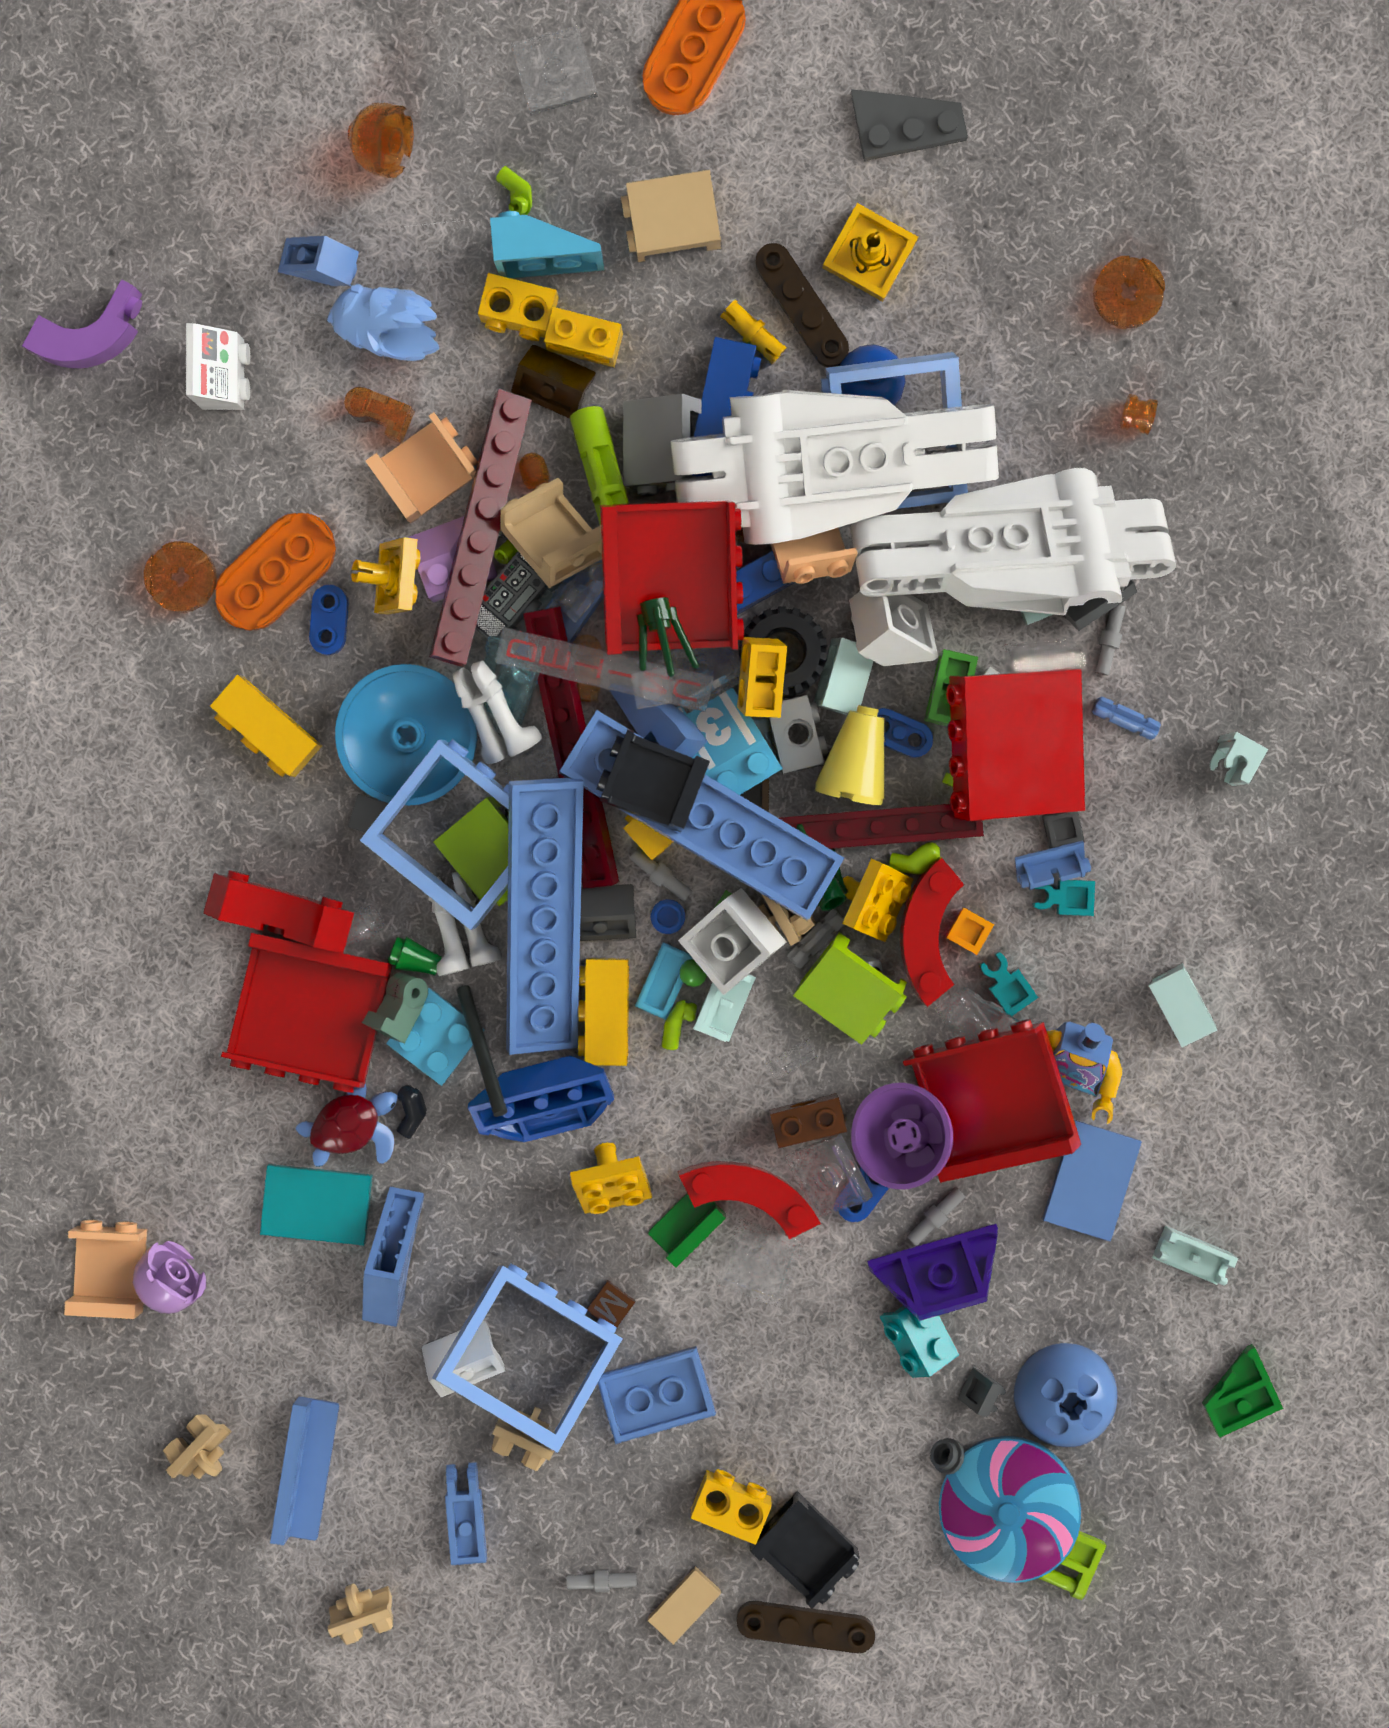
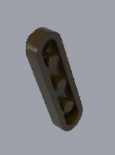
[756,243,849,368]
[736,1601,875,1654]

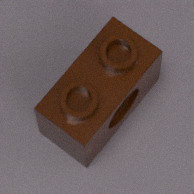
[769,1093,847,1149]

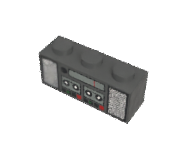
[475,551,562,648]

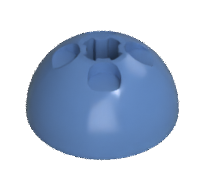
[1014,1343,1118,1447]

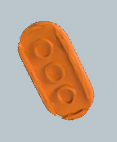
[643,0,746,115]
[215,513,336,631]

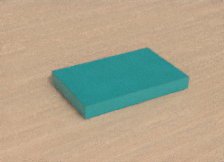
[260,1164,373,1246]

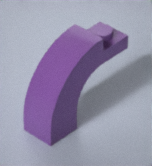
[22,279,142,368]

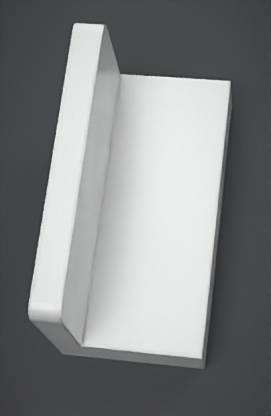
[422,1321,505,1397]

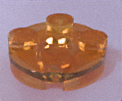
[1093,255,1165,329]
[144,541,217,613]

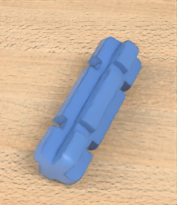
[1092,697,1161,740]

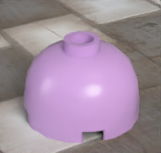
[133,1241,206,1314]

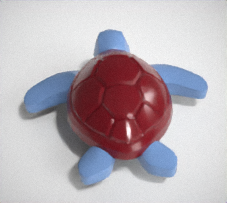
[296,1084,398,1167]

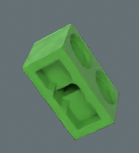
[924,649,978,727]

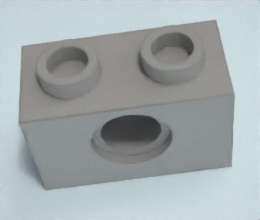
[768,695,829,775]

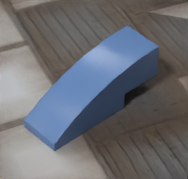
[608,683,708,757]

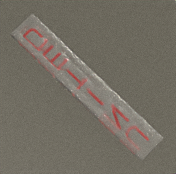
[495,627,714,712]

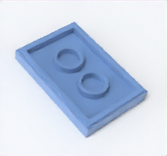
[1042,1120,1142,1242]
[598,1346,716,1444]

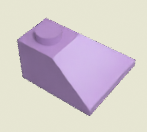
[409,516,498,603]

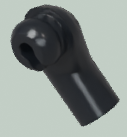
[396,1085,427,1139]

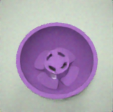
[851,1083,953,1189]

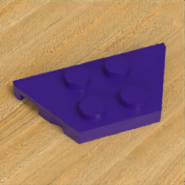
[867,1224,998,1321]

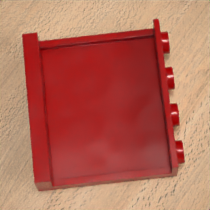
[600,501,744,655]
[946,668,1085,821]
[221,933,393,1093]
[903,1019,1082,1183]

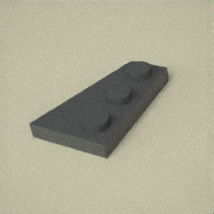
[850,89,968,161]

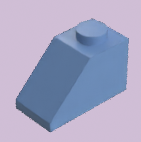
[278,236,359,286]

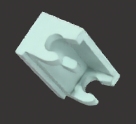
[814,637,874,715]
[1210,732,1268,786]
[1148,963,1217,1047]
[693,974,756,1042]
[1152,1226,1238,1286]

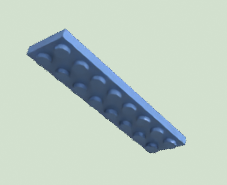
[559,710,844,921]
[506,778,584,1055]

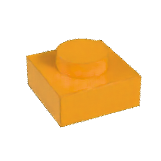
[945,907,994,955]

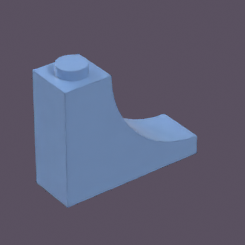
[362,1187,424,1327]

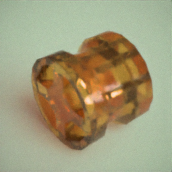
[1120,394,1158,435]

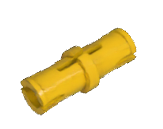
[720,300,787,365]

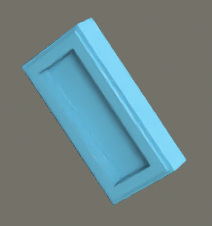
[635,942,693,1020]

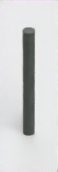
[456,985,508,1117]

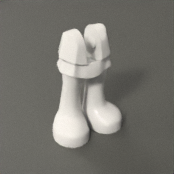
[452,660,542,764]
[428,872,502,977]

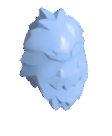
[327,284,439,361]

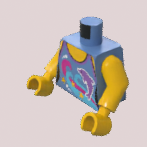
[1047,1021,1122,1124]

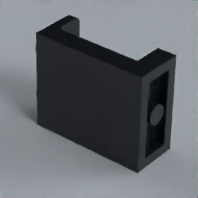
[596,729,710,833]
[750,1491,860,1609]

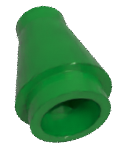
[387,936,442,976]

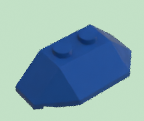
[468,1056,614,1142]

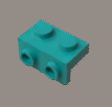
[880,1305,959,1378]

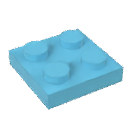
[386,988,485,1086]

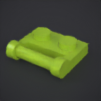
[1038,1531,1106,1600]

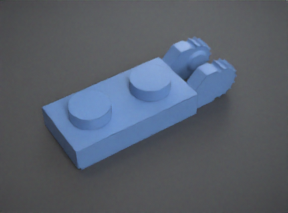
[445,1462,487,1565]

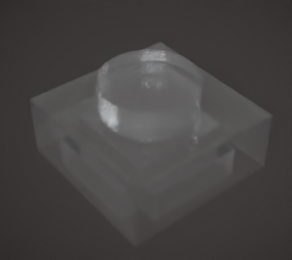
[630,666,673,709]

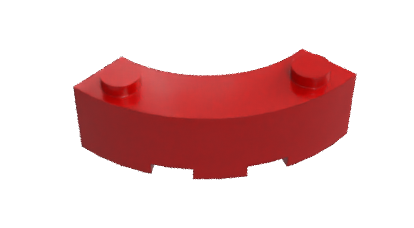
[900,857,964,1007]
[203,870,354,953]
[677,1161,821,1240]

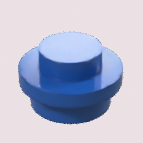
[650,899,685,934]

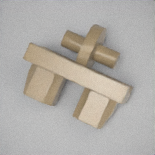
[758,894,816,946]
[492,1407,554,1471]
[163,1414,232,1479]
[328,1583,393,1645]

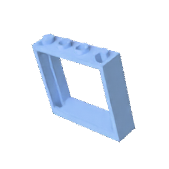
[821,352,968,509]
[360,739,509,930]
[432,1263,623,1453]

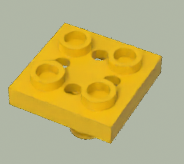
[822,203,918,302]
[351,537,420,615]
[842,858,913,942]
[570,1142,652,1214]

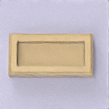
[648,1566,721,1645]

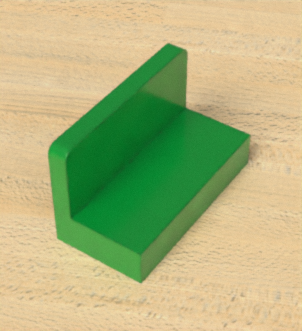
[648,1193,726,1268]

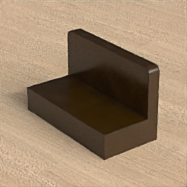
[511,345,596,419]

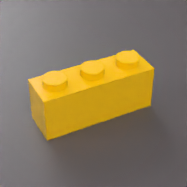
[210,674,322,777]
[578,958,629,1066]

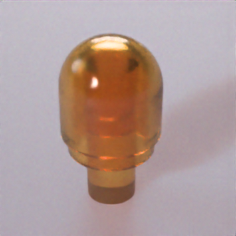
[519,452,550,491]

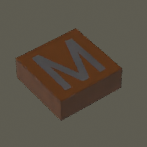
[587,1280,636,1327]

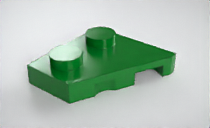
[1202,1344,1284,1438]

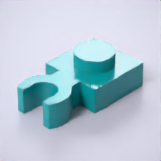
[1032,879,1095,916]
[979,952,1039,1017]

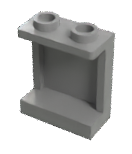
[623,394,702,496]

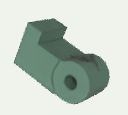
[362,972,428,1044]

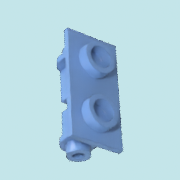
[1015,841,1091,890]

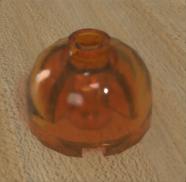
[348,103,414,178]

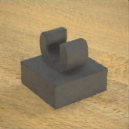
[958,1367,1006,1418]

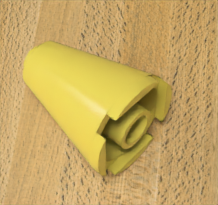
[815,705,884,805]

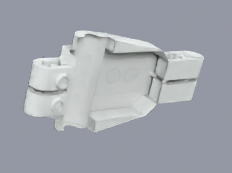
[671,390,999,545]
[850,468,1176,615]

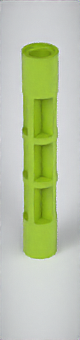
[570,406,629,525]

